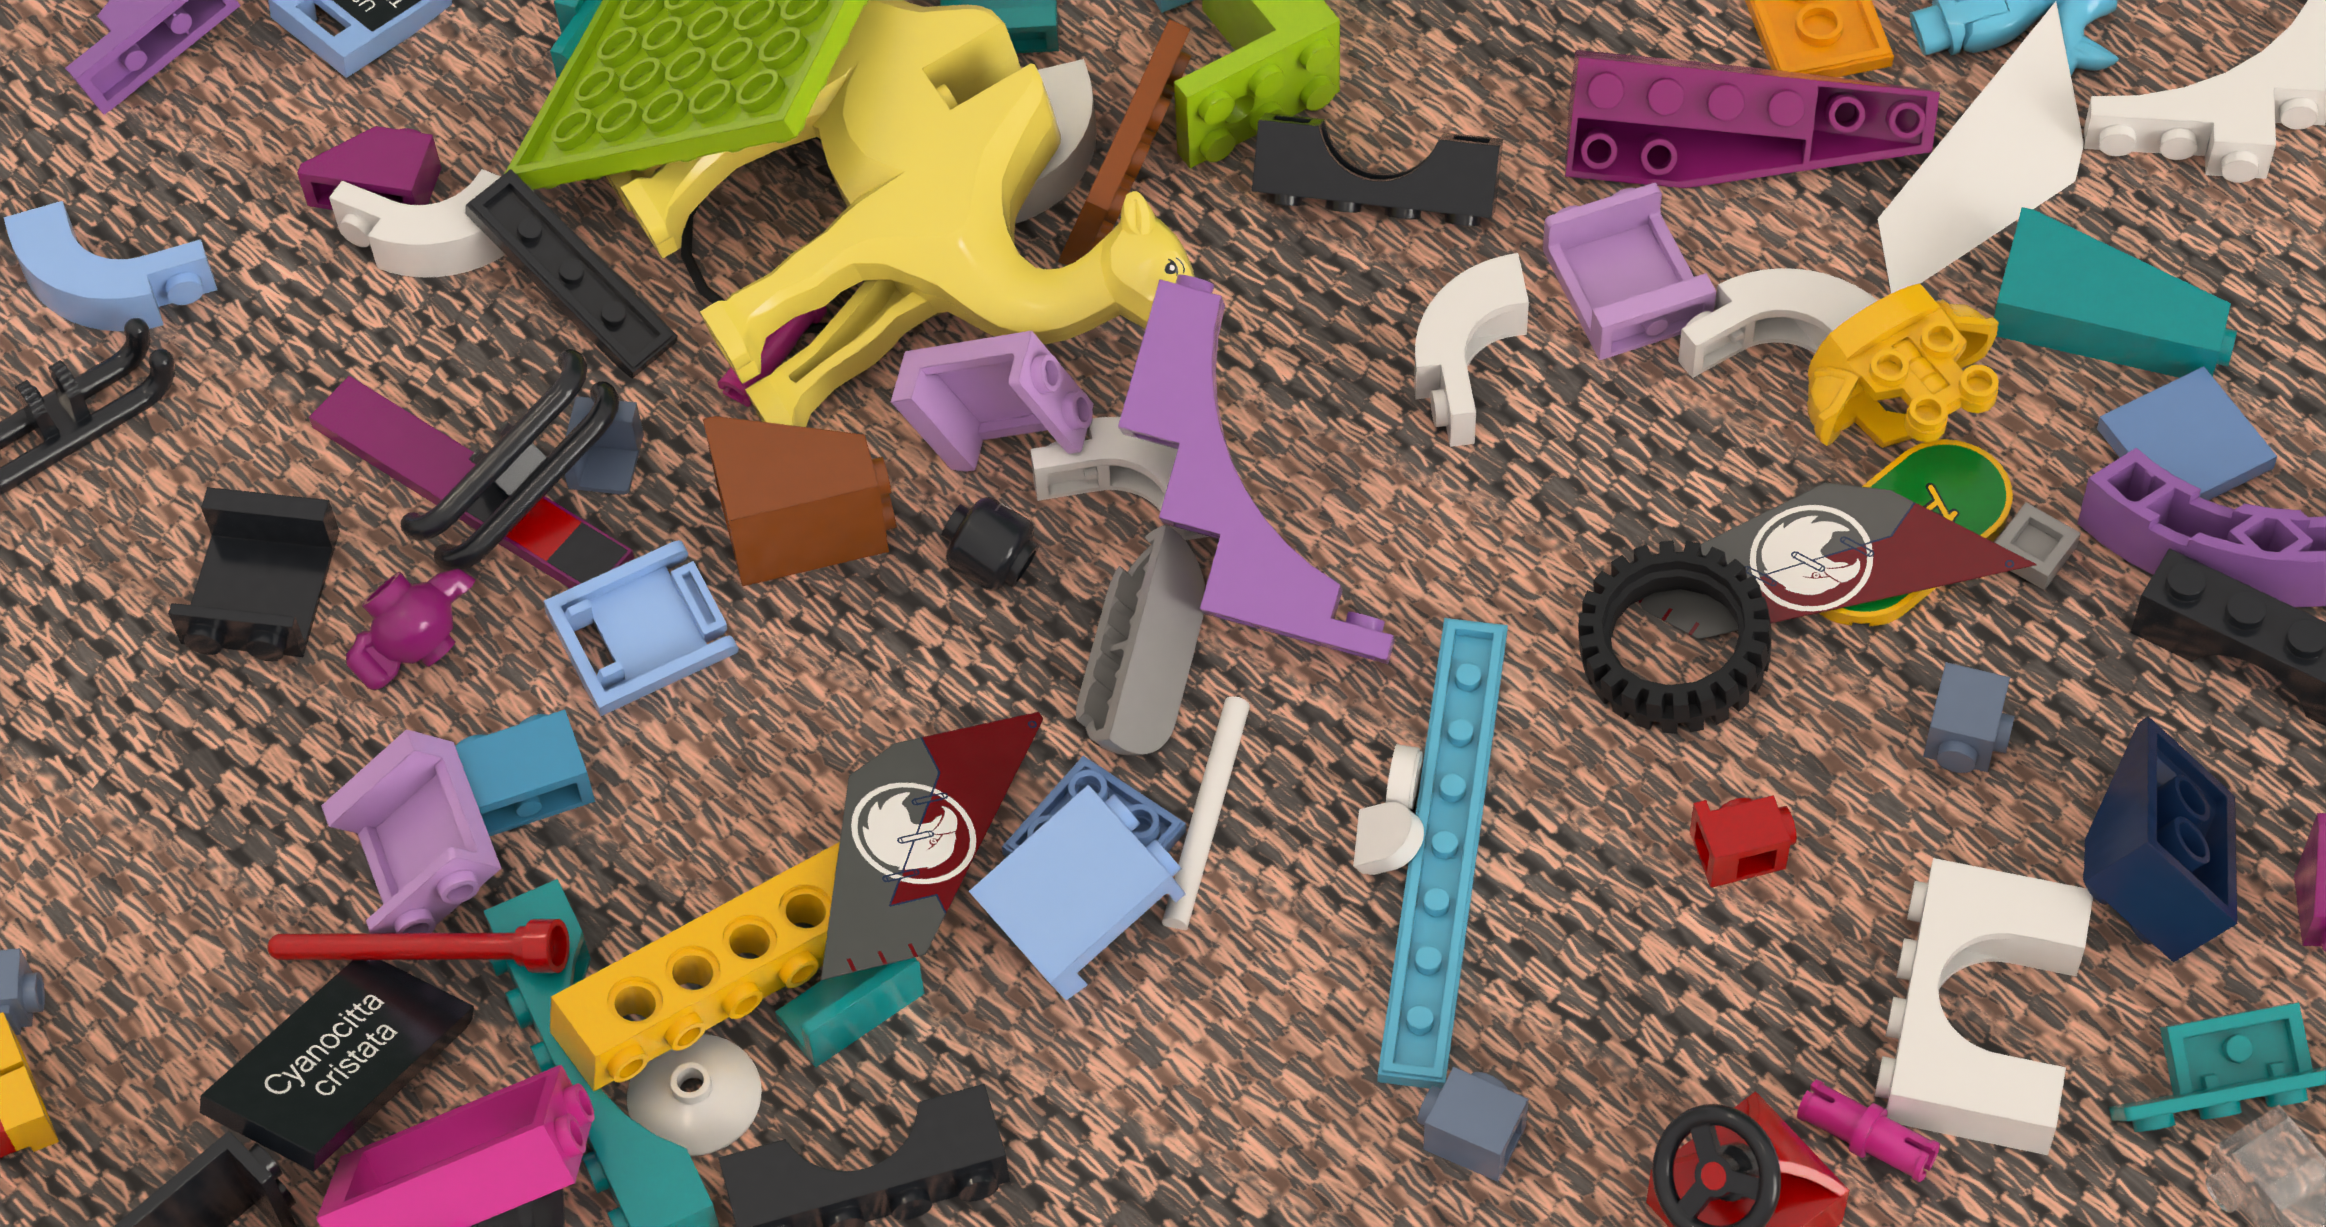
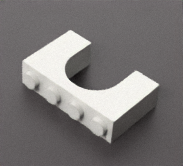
[1875,858,2093,1155]

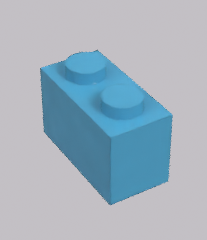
[455,709,595,837]

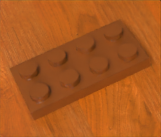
[1058,19,1191,265]

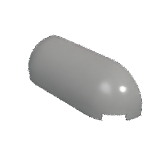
[1076,524,1205,756]

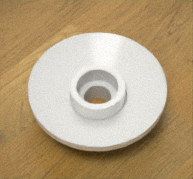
[627,1034,762,1156]

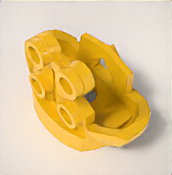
[1807,283,1999,448]

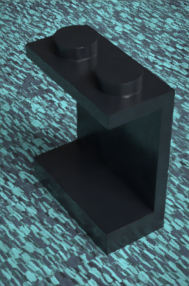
[168,487,340,662]
[113,1131,297,1227]

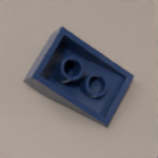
[2083,716,2238,963]

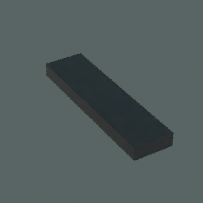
[465,169,678,379]

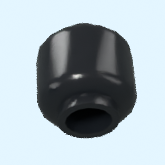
[941,497,1039,591]

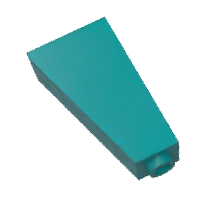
[1994,207,2237,378]

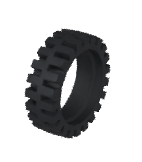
[1578,540,1772,734]

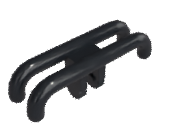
[0,318,175,495]
[400,349,620,571]

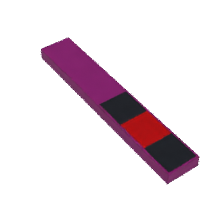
[309,376,635,588]

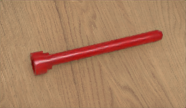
[267,919,570,973]

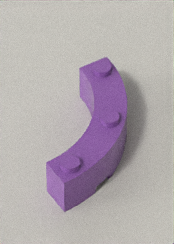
[2077,448,2326,607]

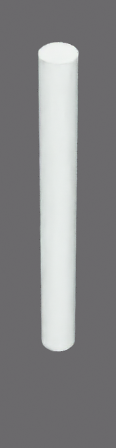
[1162,696,1250,930]

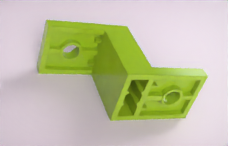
[1174,0,1340,168]

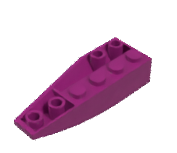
[1565,50,1940,188]

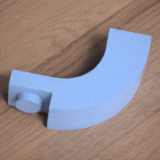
[4,201,217,331]

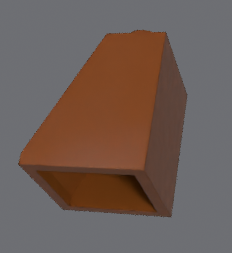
[703,416,897,587]

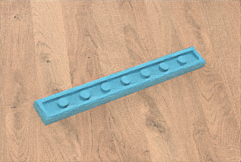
[1378,618,1508,1089]

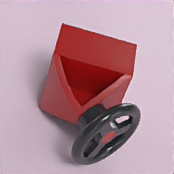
[1646,1091,1850,1227]

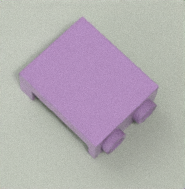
[1543,183,1716,360]
[891,331,1094,472]
[321,729,501,933]

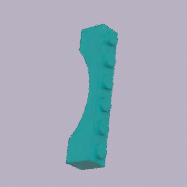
[484,879,719,1227]

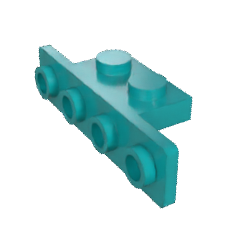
[2109,1002,2326,1132]

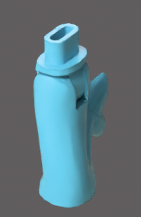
[1910,0,2119,76]

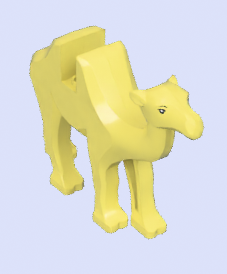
[606,0,1194,427]

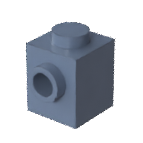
[1923,662,2015,773]
[1417,1067,1529,1182]

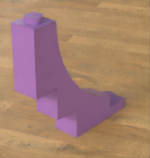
[65,0,241,115]
[1118,274,1395,664]

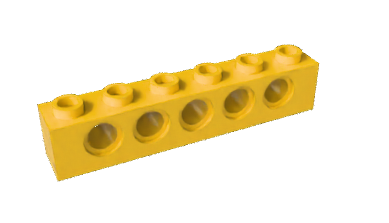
[550,842,840,1091]

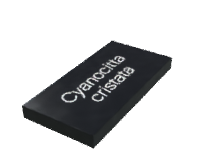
[200,960,474,1172]

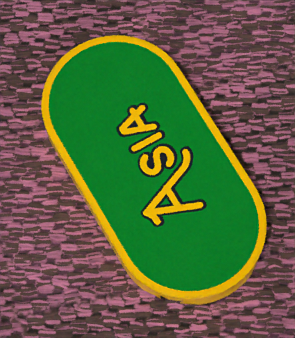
[1819,439,2013,626]

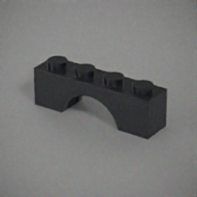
[1252,113,1503,226]
[2130,548,2326,726]
[718,1083,1010,1227]

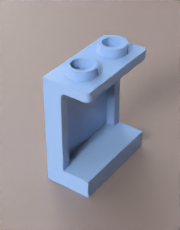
[969,785,1185,1000]

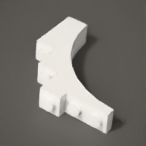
[2084,0,2326,183]

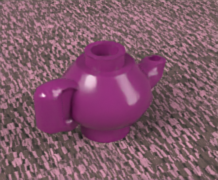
[346,568,476,691]

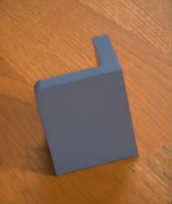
[565,396,644,495]

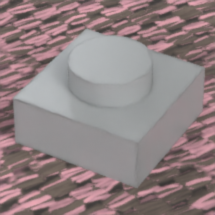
[1995,502,2081,590]

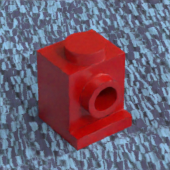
[1690,795,1797,888]

